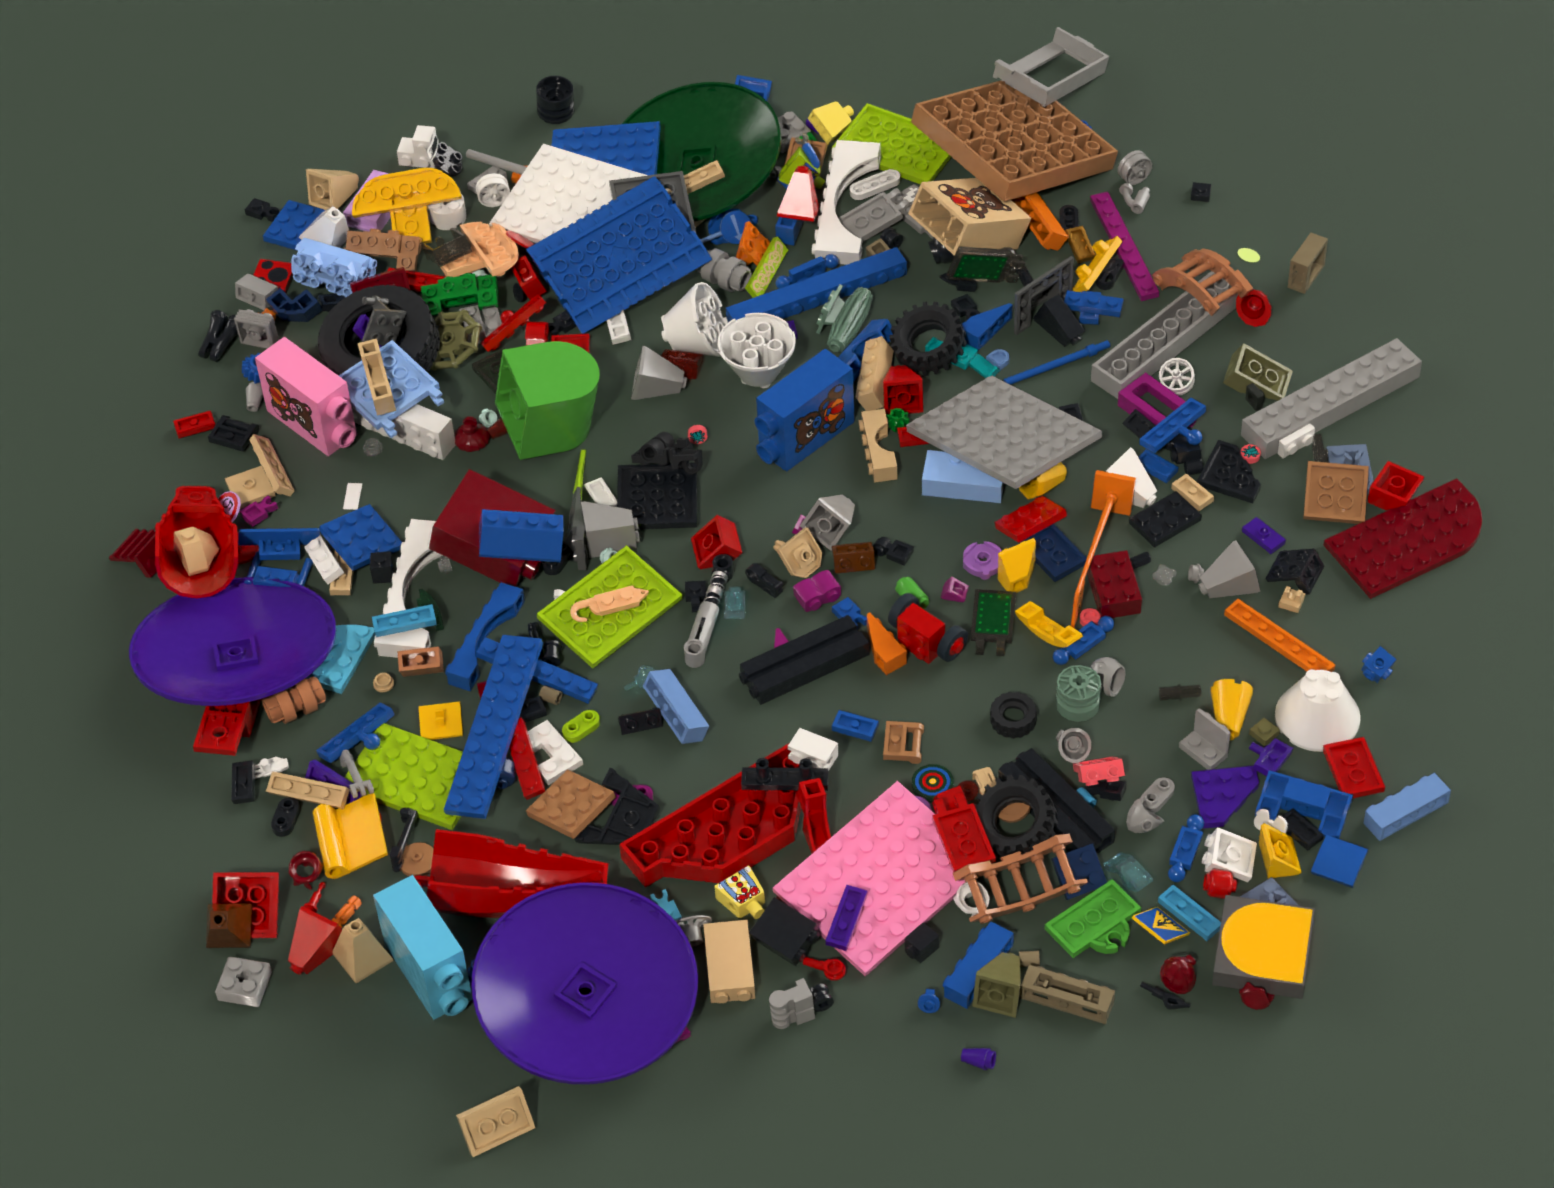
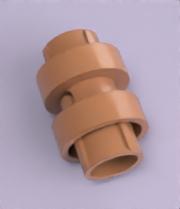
[262,676,326,724]

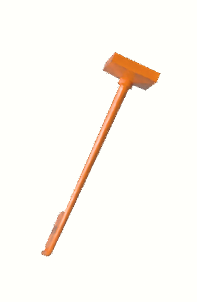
[1071,470,1136,628]

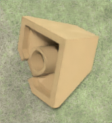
[174,527,219,576]

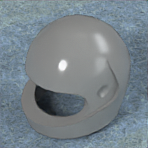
[1090,657,1126,697]

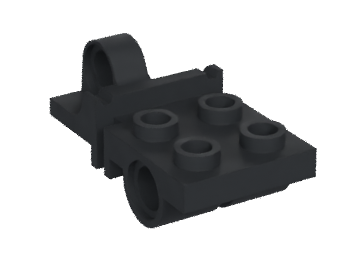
[631,432,703,474]

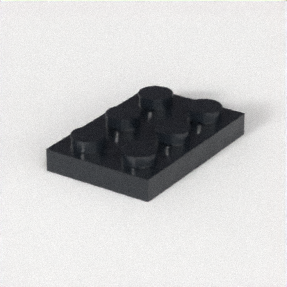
[1129,491,1202,548]

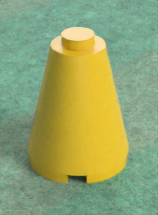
[1210,679,1253,741]

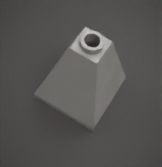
[631,346,687,400]
[800,495,855,551]
[1198,540,1260,598]

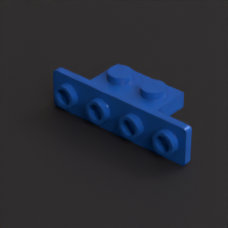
[238,528,320,560]

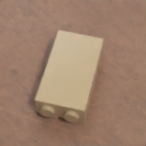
[703,920,755,1003]

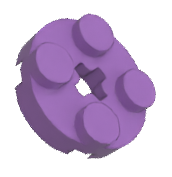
[963,541,1002,580]

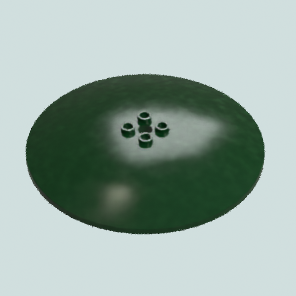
[622,82,782,222]

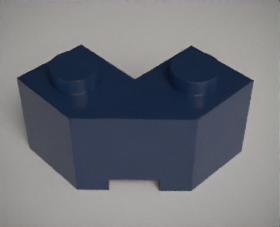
[266,288,322,322]

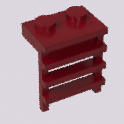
[109,529,157,578]

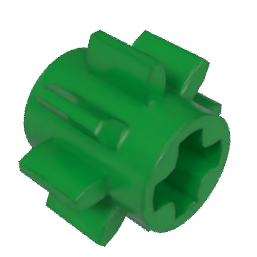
[886,408,909,432]

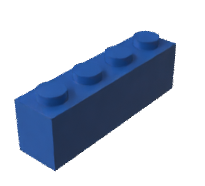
[943,922,1014,1009]

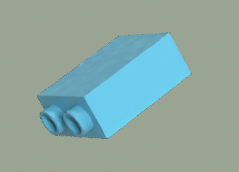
[373,875,473,1020]

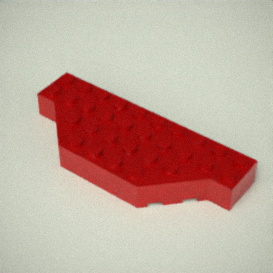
[619,743,801,888]

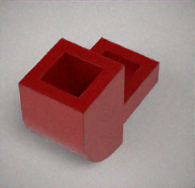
[525,321,549,346]

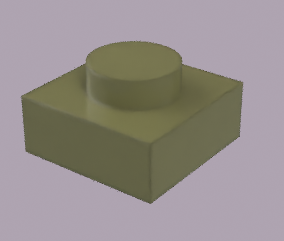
[1249,718,1280,746]

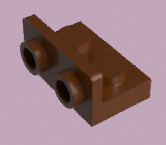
[831,542,875,574]

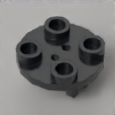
[432,142,463,177]

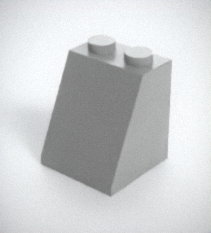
[581,501,640,558]

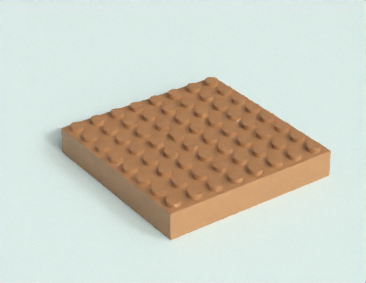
[911,81,1118,202]

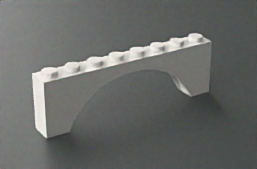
[812,140,881,265]
[374,519,443,658]

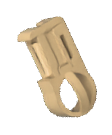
[972,767,996,795]

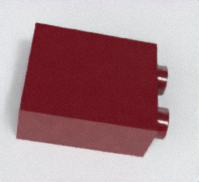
[429,469,556,587]

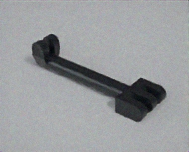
[389,808,418,872]

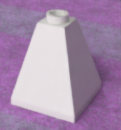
[299,206,349,248]
[1106,448,1157,508]

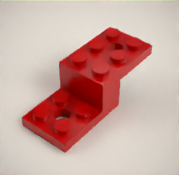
[193,699,261,756]

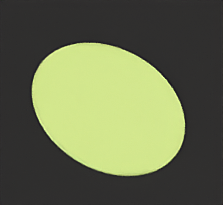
[1238,248,1260,262]

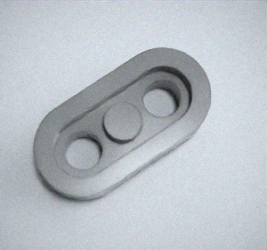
[1141,777,1175,813]

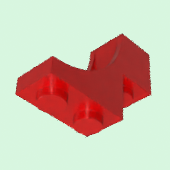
[798,778,831,854]

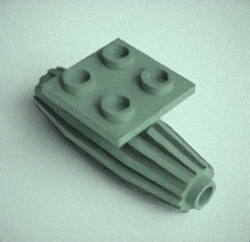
[816,284,873,352]

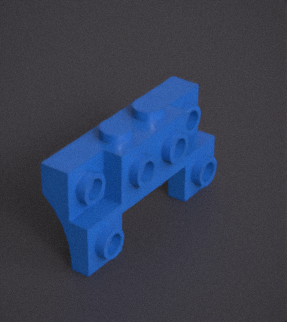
[1255,770,1353,839]

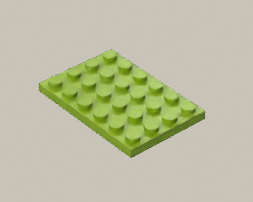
[832,103,951,184]
[537,545,682,669]
[344,723,463,831]

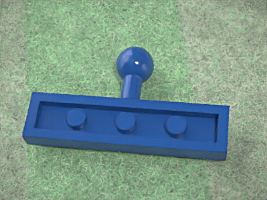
[1139,398,1206,453]
[316,702,395,763]

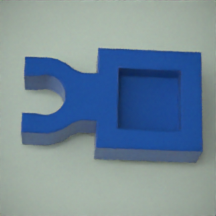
[832,597,867,630]

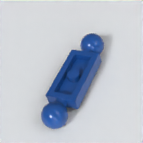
[775,254,839,289]
[1053,616,1114,665]
[1168,814,1204,882]

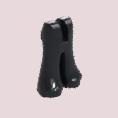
[198,310,238,362]

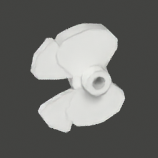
[1254,809,1288,834]

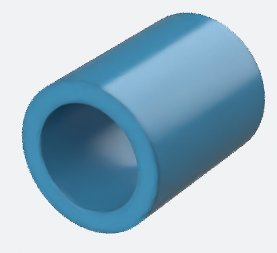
[1076,787,1097,808]

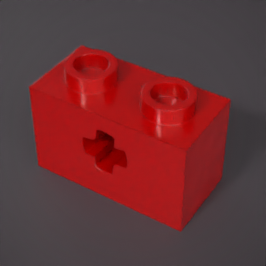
[511,255,547,300]

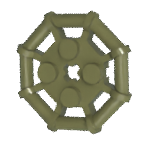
[430,309,482,371]

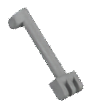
[340,750,374,798]

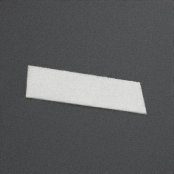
[343,483,362,510]

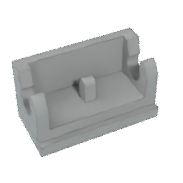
[235,274,278,310]

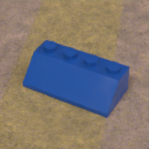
[479,509,563,562]

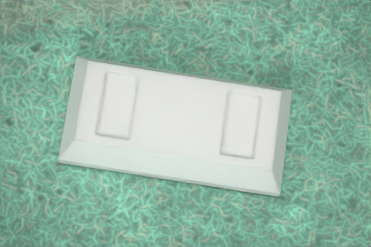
[584,477,617,507]

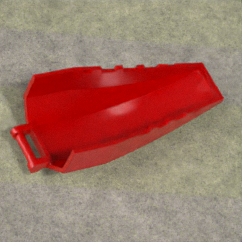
[414,829,608,918]

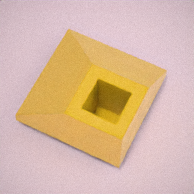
[998,538,1036,595]

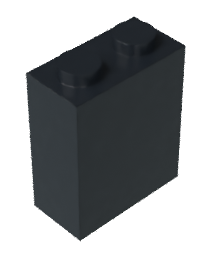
[749,897,820,966]

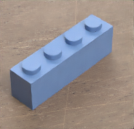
[643,669,709,744]
[1364,773,1451,841]

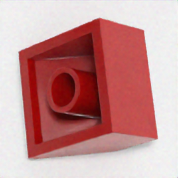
[1368,461,1424,510]
[691,515,742,569]

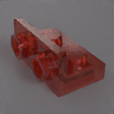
[661,349,703,379]

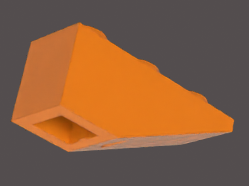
[867,612,907,676]

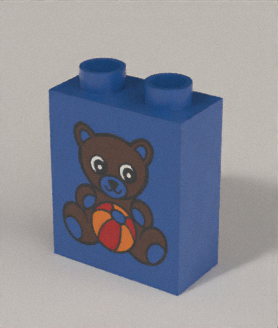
[754,349,854,472]

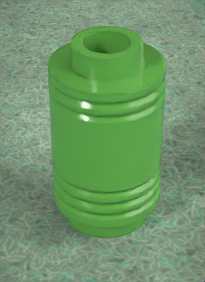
[895,577,929,610]

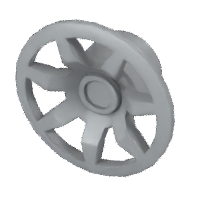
[676,915,712,947]

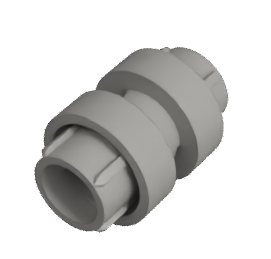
[697,249,752,292]

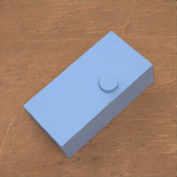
[922,450,1004,503]

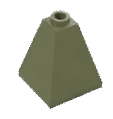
[973,952,1021,1018]

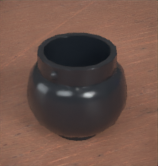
[928,237,959,264]

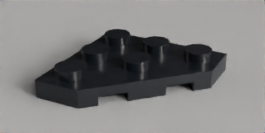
[1197,440,1261,504]

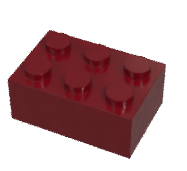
[1087,550,1142,618]

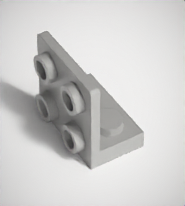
[1179,708,1230,770]

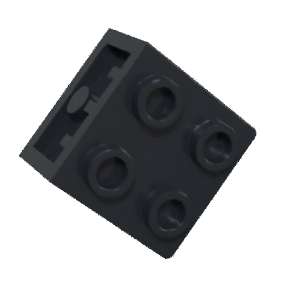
[1265,549,1324,595]

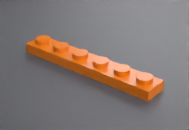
[1224,599,1335,672]

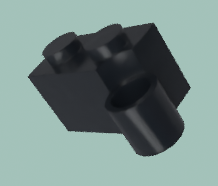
[1165,427,1203,475]

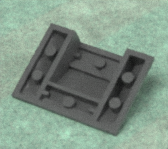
[1014,256,1074,335]

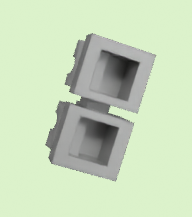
[769,978,815,1029]

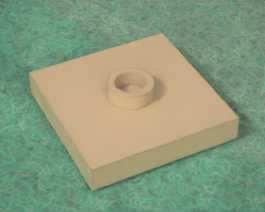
[225,466,275,509]

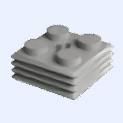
[778,111,811,153]
[234,309,279,349]
[215,957,272,1007]

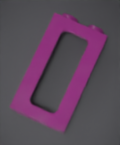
[1118,372,1197,428]

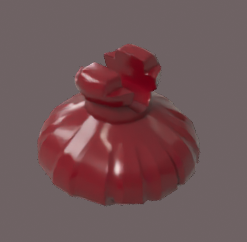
[454,416,490,452]

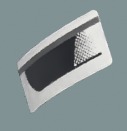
[427,129,438,161]

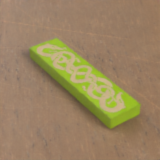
[745,236,788,298]

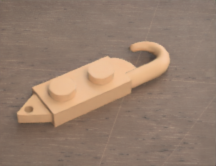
[570,585,649,622]

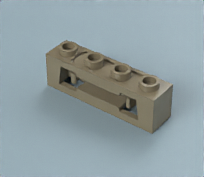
[1020,965,1115,1024]

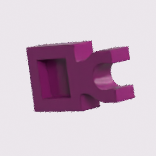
[239,495,278,527]

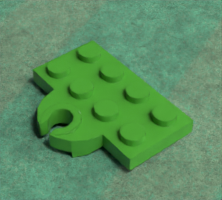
[1044,879,1141,958]

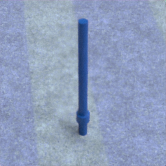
[1003,340,1110,385]

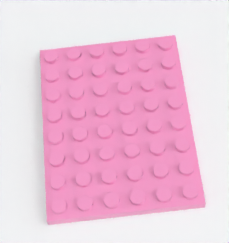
[773,781,965,977]

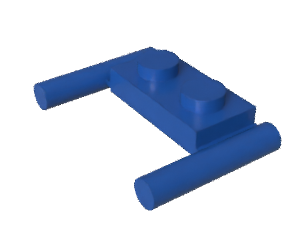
[244,551,313,587]

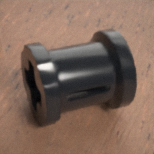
[542,640,562,667]

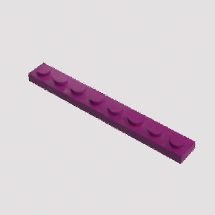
[1090,192,1159,301]

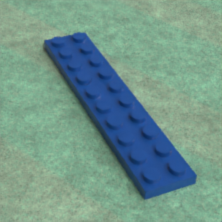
[444,635,543,819]

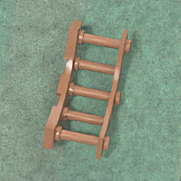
[1152,248,1253,316]
[953,834,1088,924]

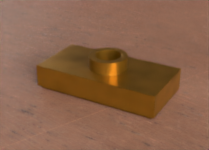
[1065,226,1096,264]

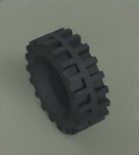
[890,301,966,376]
[974,775,1058,860]

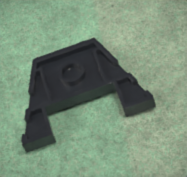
[575,768,660,845]

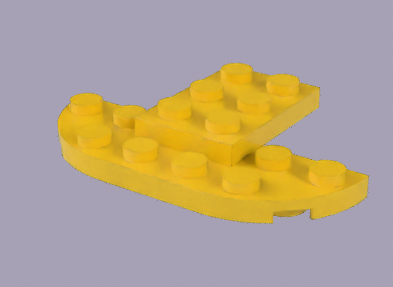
[352,168,462,244]

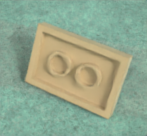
[456,1086,535,1157]

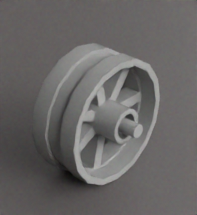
[1118,150,1153,185]

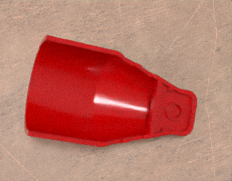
[155,486,238,599]

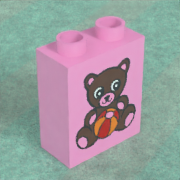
[255,337,357,457]

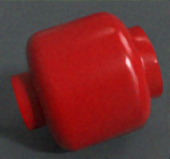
[1203,869,1237,899]

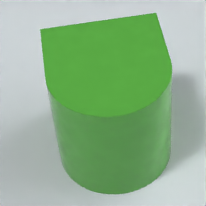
[495,341,600,460]

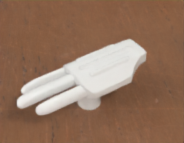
[255,757,289,779]

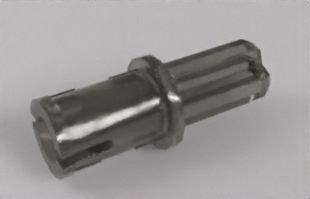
[1159,684,1201,701]

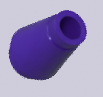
[961,1048,996,1071]

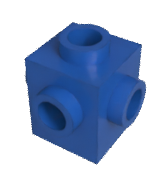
[1361,646,1397,683]

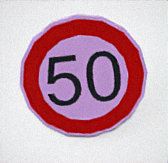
[218,491,241,523]

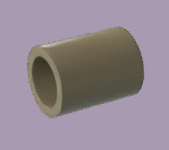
[539,685,563,705]
[1019,951,1040,967]

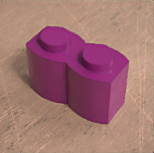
[793,570,841,612]

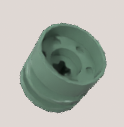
[1056,665,1101,722]

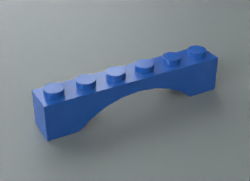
[445,582,525,692]

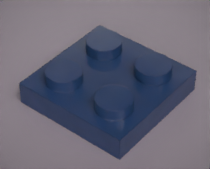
[1051,843,1107,900]

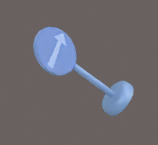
[700,211,751,244]

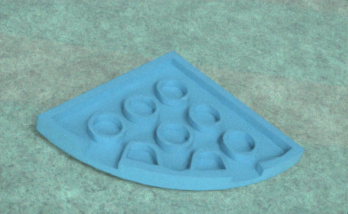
[306,625,376,694]

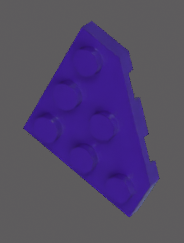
[1191,766,1259,829]

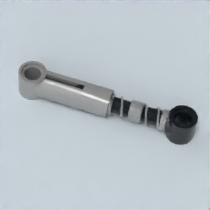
[684,554,733,668]

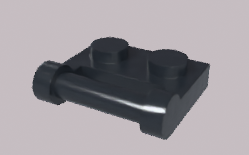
[208,415,259,452]

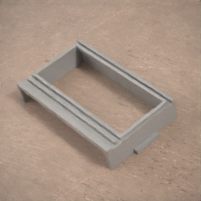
[993,27,1109,107]

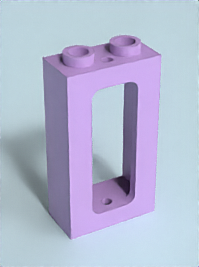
[343,170,391,231]

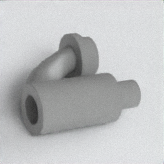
[1119,183,1150,214]

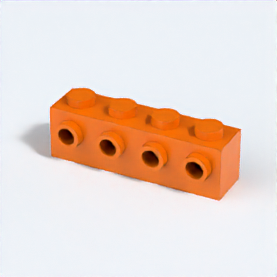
[1011,192,1069,251]

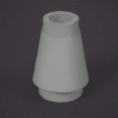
[246,382,263,412]

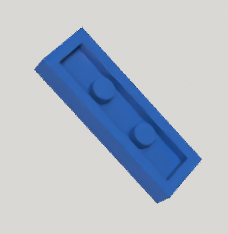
[1064,290,1123,317]

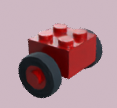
[888,593,968,664]

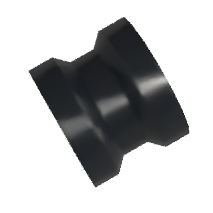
[880,227,903,249]
[810,984,834,1012]

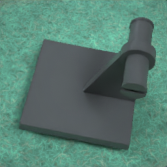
[362,295,406,345]

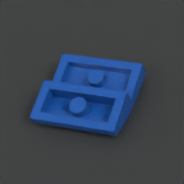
[1311,835,1368,888]

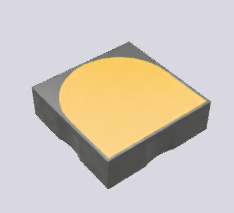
[1212,895,1315,999]

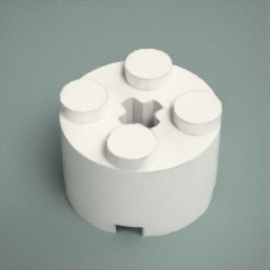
[428,191,466,230]

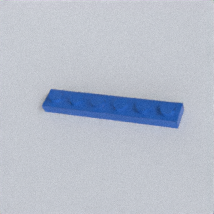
[476,637,598,704]

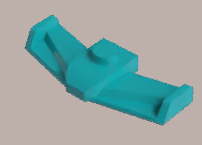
[925,337,1000,379]

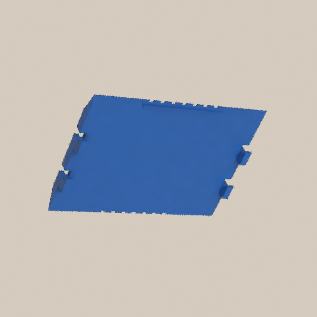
[526,176,712,334]

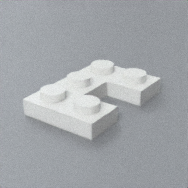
[528,720,583,785]

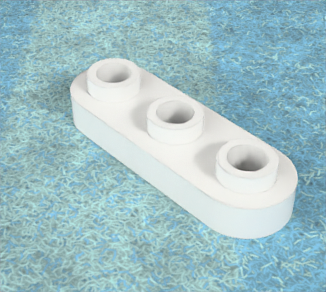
[850,169,900,200]

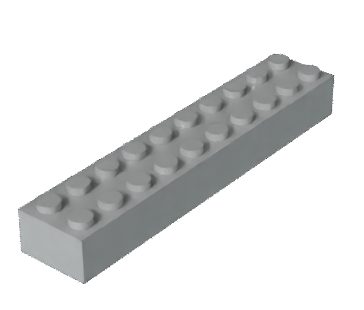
[1091,271,1238,399]
[1241,338,1422,459]

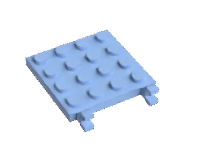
[339,340,444,438]

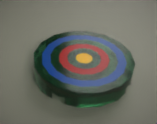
[912,764,954,803]

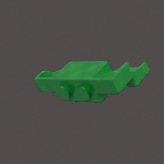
[421,273,499,316]

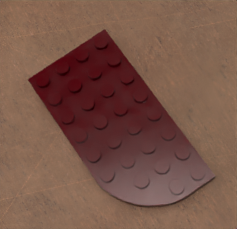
[1323,478,1482,599]

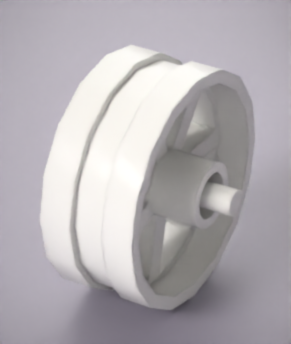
[475,173,510,207]
[1159,358,1195,395]

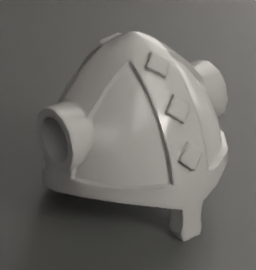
[1056,728,1091,763]
[1126,795,1164,833]

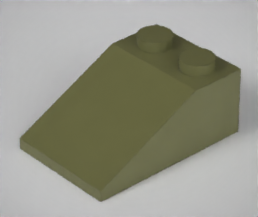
[1223,343,1293,400]

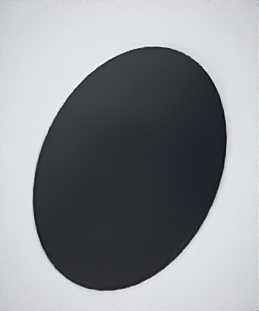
[513,283,523,302]

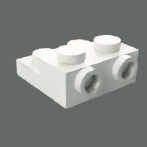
[1202,827,1257,882]

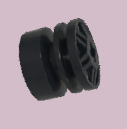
[536,76,574,124]

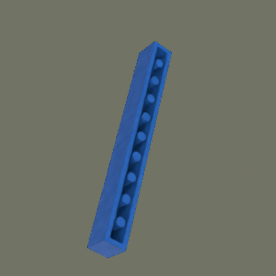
[726,247,907,322]

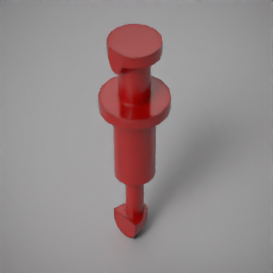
[303,882,326,913]

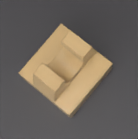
[1279,586,1305,613]

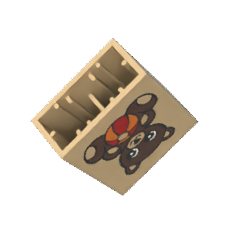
[908,178,1031,256]

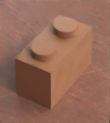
[397,647,444,677]

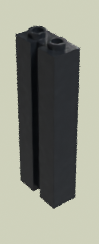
[739,615,869,705]
[998,748,1115,854]

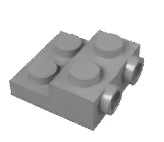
[459,305,502,343]

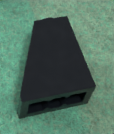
[1033,294,1085,347]

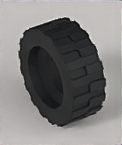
[990,692,1037,739]

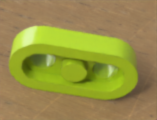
[562,710,600,743]

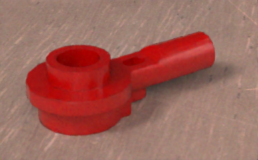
[803,957,846,981]

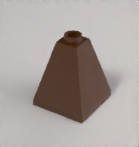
[206,904,252,948]

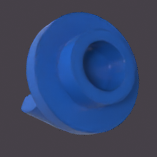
[918,988,940,1013]

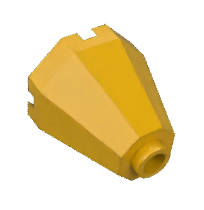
[1019,462,1067,499]

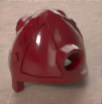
[1160,955,1196,994]

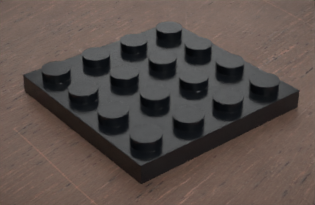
[617,462,697,529]

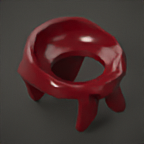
[288,851,324,890]
[1239,982,1275,1010]

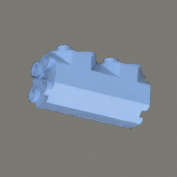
[291,238,377,297]

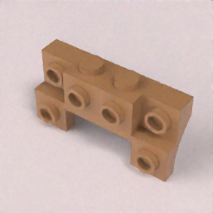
[344,228,422,272]

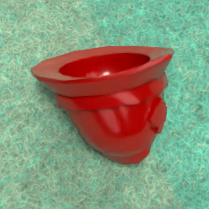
[1236,289,1271,327]

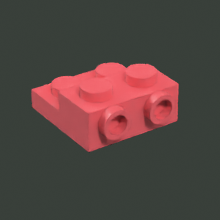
[1073,756,1125,786]

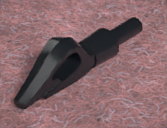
[1140,982,1191,1009]

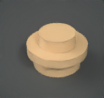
[373,673,394,692]

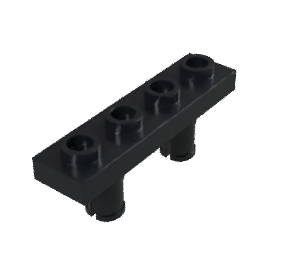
[741,758,828,791]

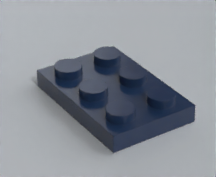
[1019,524,1087,582]

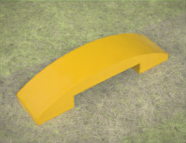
[1015,601,1083,648]

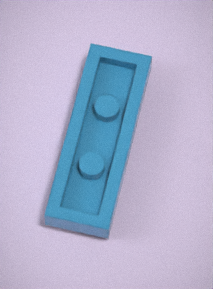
[372,604,437,637]
[1158,885,1221,941]

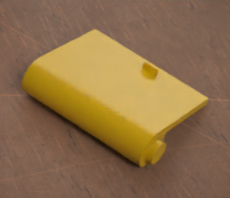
[313,793,388,879]

